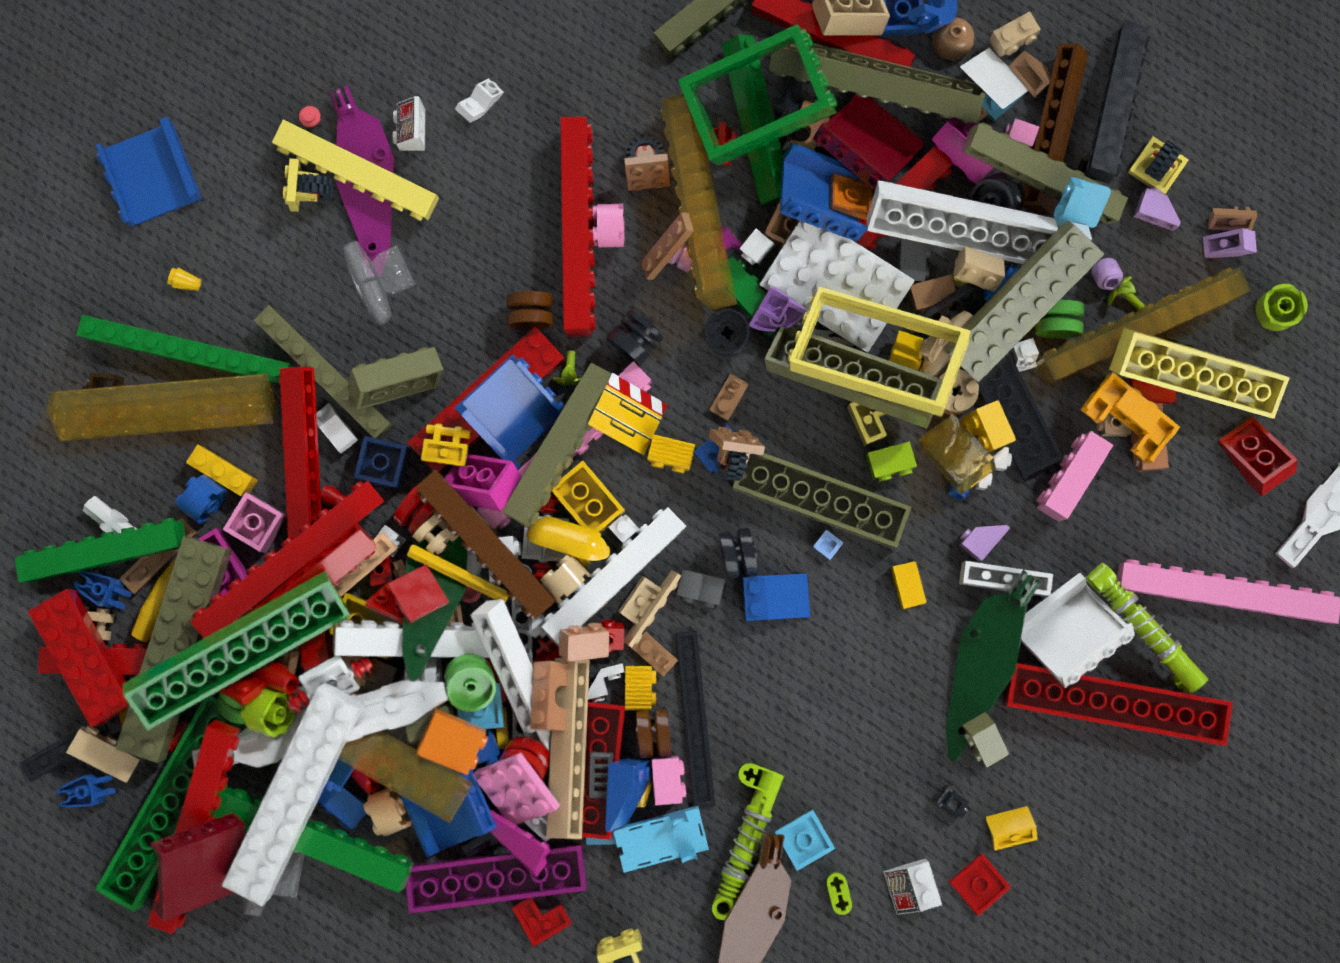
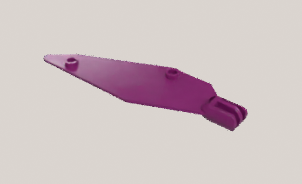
[329,85,394,278]

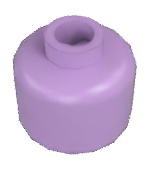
[1091,258,1123,290]

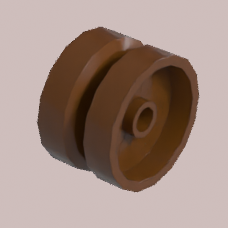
[506,291,553,330]
[636,709,672,760]

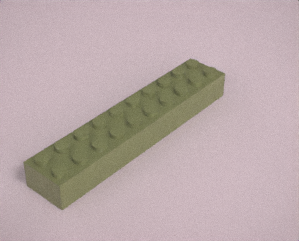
[769,43,986,124]
[116,537,232,763]

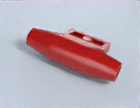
[219,660,300,706]

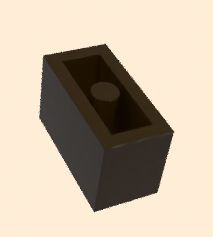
[364,658,404,686]

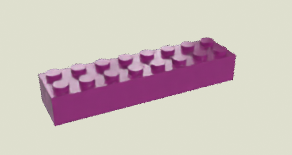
[406,843,588,913]

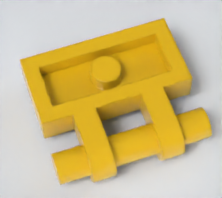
[421,423,471,467]

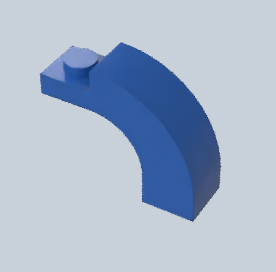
[907,0,957,33]

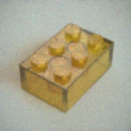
[919,414,996,495]

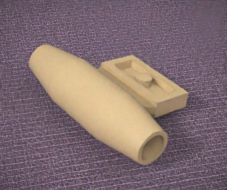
[919,310,973,378]

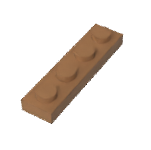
[641,212,694,280]
[119,518,199,594]

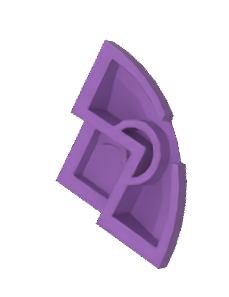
[749,285,808,332]

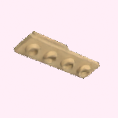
[618,570,681,648]

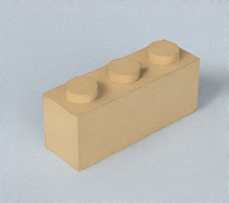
[66,726,141,783]

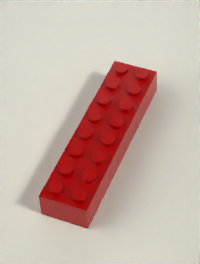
[407,327,566,475]

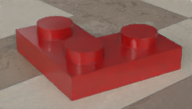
[512,897,572,947]

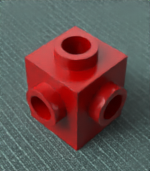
[597,619,624,652]

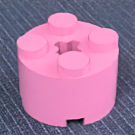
[593,204,625,248]

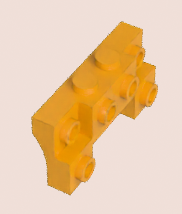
[1081,372,1180,464]

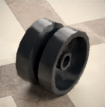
[969,172,1025,211]
[719,527,758,580]

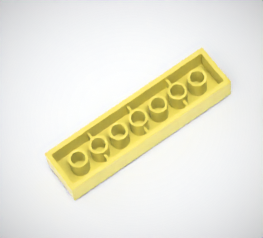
[1109,328,1289,419]

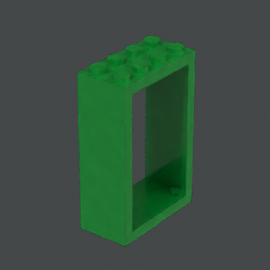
[678,24,838,166]

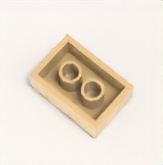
[812,0,890,35]

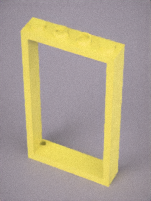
[787,287,971,417]

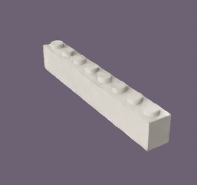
[541,508,686,647]
[471,600,552,755]

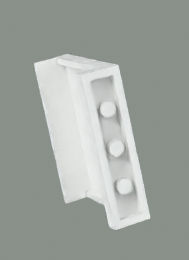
[1021,573,1134,688]

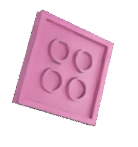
[472,753,560,825]

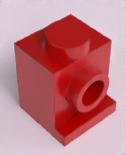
[369,557,395,587]

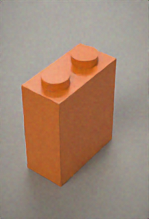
[417,708,488,775]

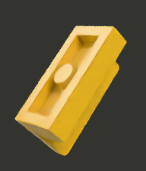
[890,562,926,609]
[986,806,1037,850]

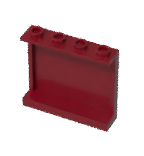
[813,93,925,191]
[151,812,245,921]

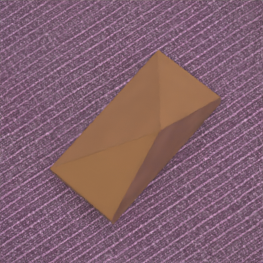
[1009,51,1050,98]

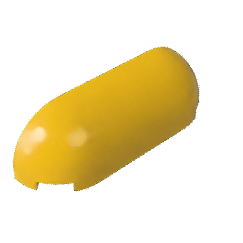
[526,516,610,561]

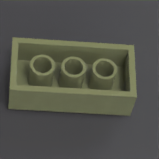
[348,347,444,410]

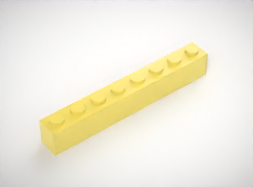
[272,120,439,221]

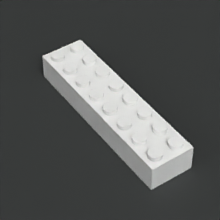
[332,620,490,658]

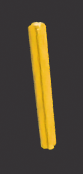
[407,545,509,603]

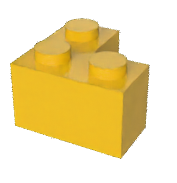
[888,330,923,371]
[960,400,1016,454]

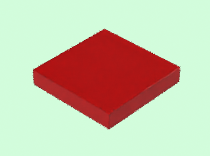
[387,564,449,624]
[948,853,1012,917]

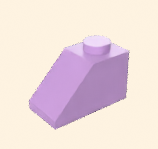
[1133,188,1181,231]
[1203,228,1257,258]
[959,525,1010,562]

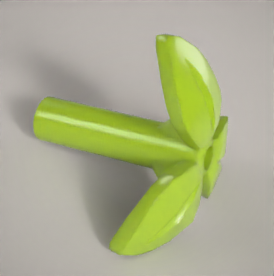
[1107,276,1145,311]
[552,350,582,386]

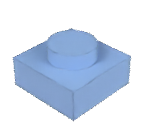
[813,530,843,560]

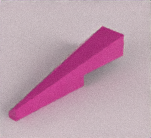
[489,810,550,877]

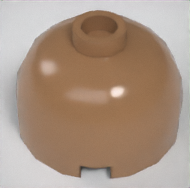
[932,17,974,61]

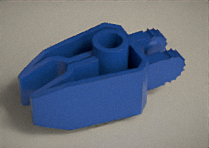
[74,571,132,610]
[56,773,116,808]

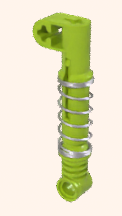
[1085,562,1208,693]
[712,763,784,920]

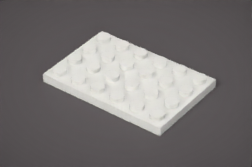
[759,220,915,353]

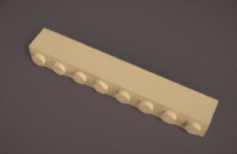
[547,658,590,839]

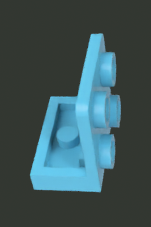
[1054,177,1111,228]

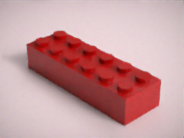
[27,589,130,727]
[582,702,625,840]

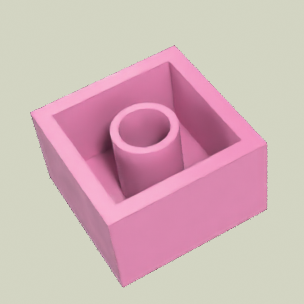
[223,492,287,553]
[651,755,686,805]

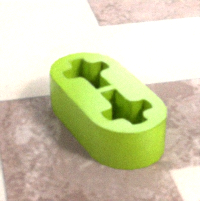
[826,872,852,915]

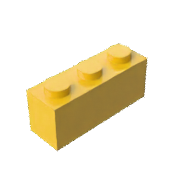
[186,444,258,497]

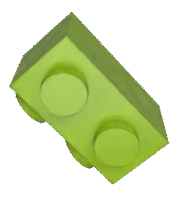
[866,441,917,482]

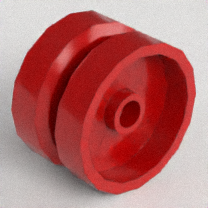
[393,483,434,535]
[498,737,550,782]

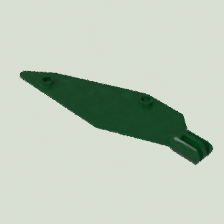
[402,505,479,682]
[946,570,1041,761]

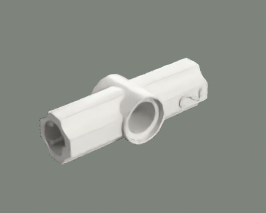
[83,496,137,534]

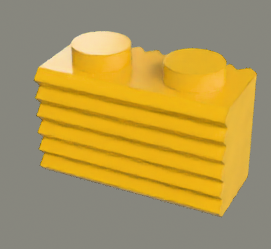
[647,434,695,474]
[625,666,656,710]

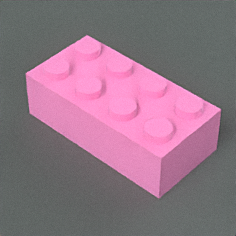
[1037,431,1113,522]

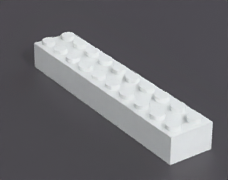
[867,180,1092,264]
[222,683,365,906]

